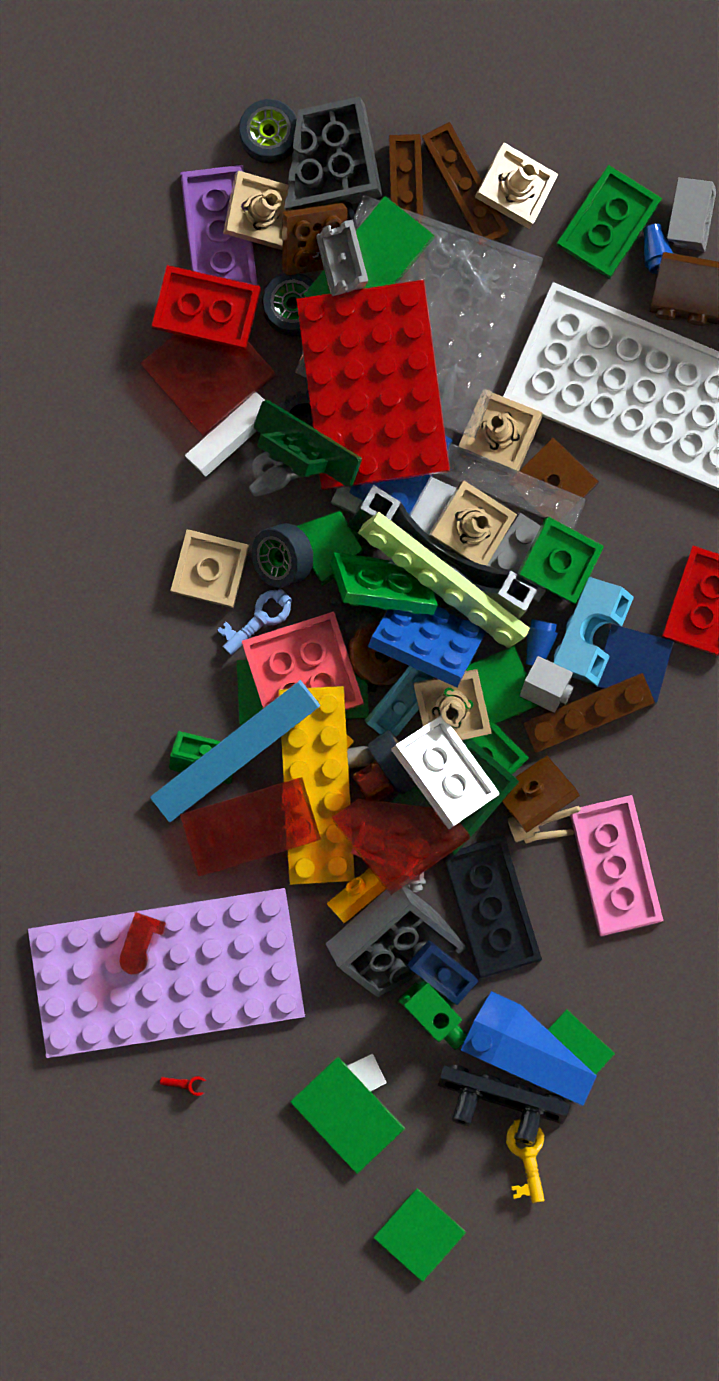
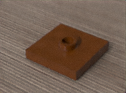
[508,438,599,522]
[501,755,580,833]

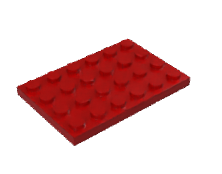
[297,280,450,490]

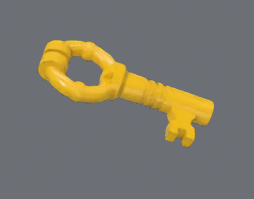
[506,1119,545,1203]

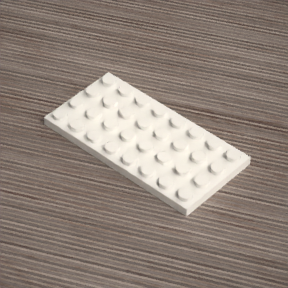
[503,282,719,491]

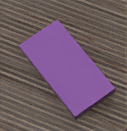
[180,165,258,286]

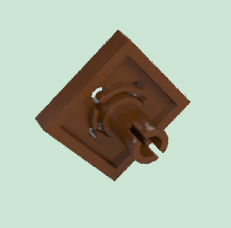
[282,203,347,276]

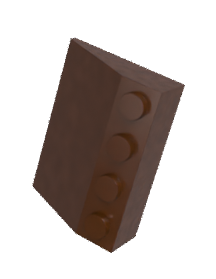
[650,252,719,326]

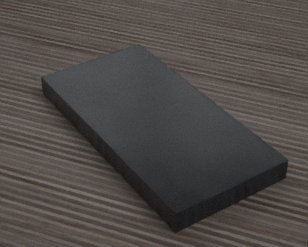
[442,836,542,979]

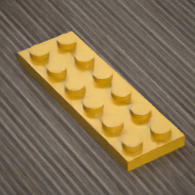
[279,686,355,885]

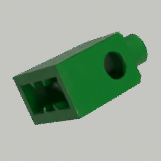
[297,511,363,586]
[397,977,467,1050]

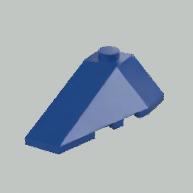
[461,991,597,1106]

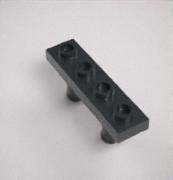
[438,1065,570,1145]

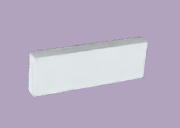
[185,392,265,477]

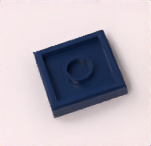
[594,624,674,704]

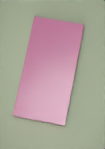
[570,795,663,937]

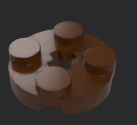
[347,620,409,685]

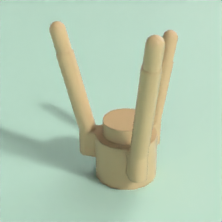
[507,806,581,844]

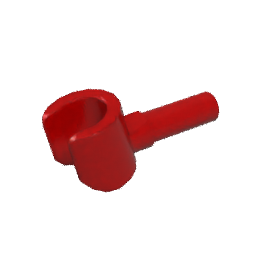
[160,1076,206,1096]

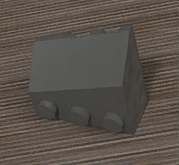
[284,96,383,210]
[326,880,468,997]

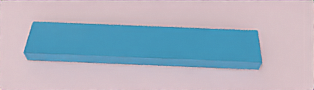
[150,680,321,822]

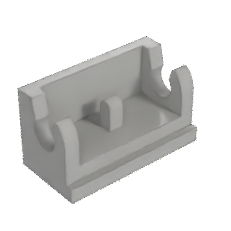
[667,177,717,252]
[316,220,368,296]

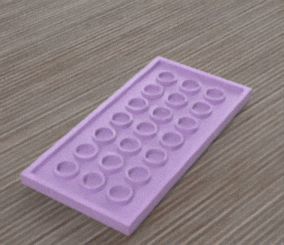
[28,888,305,1058]

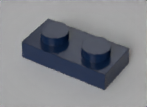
[407,940,478,1005]

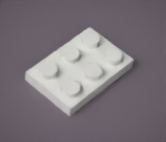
[391,715,500,829]

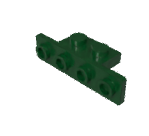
[253,400,362,487]

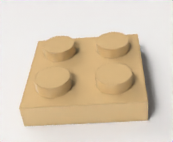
[170,529,249,608]

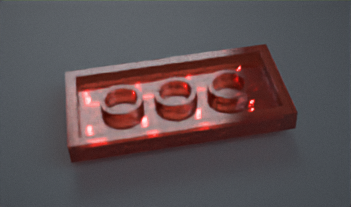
[180,777,321,876]

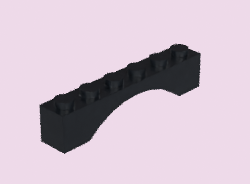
[347,485,538,619]

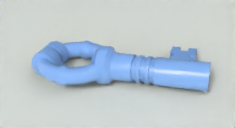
[218,589,292,655]

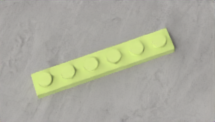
[358,512,530,648]

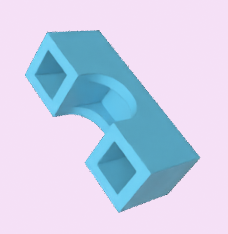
[554,577,634,686]

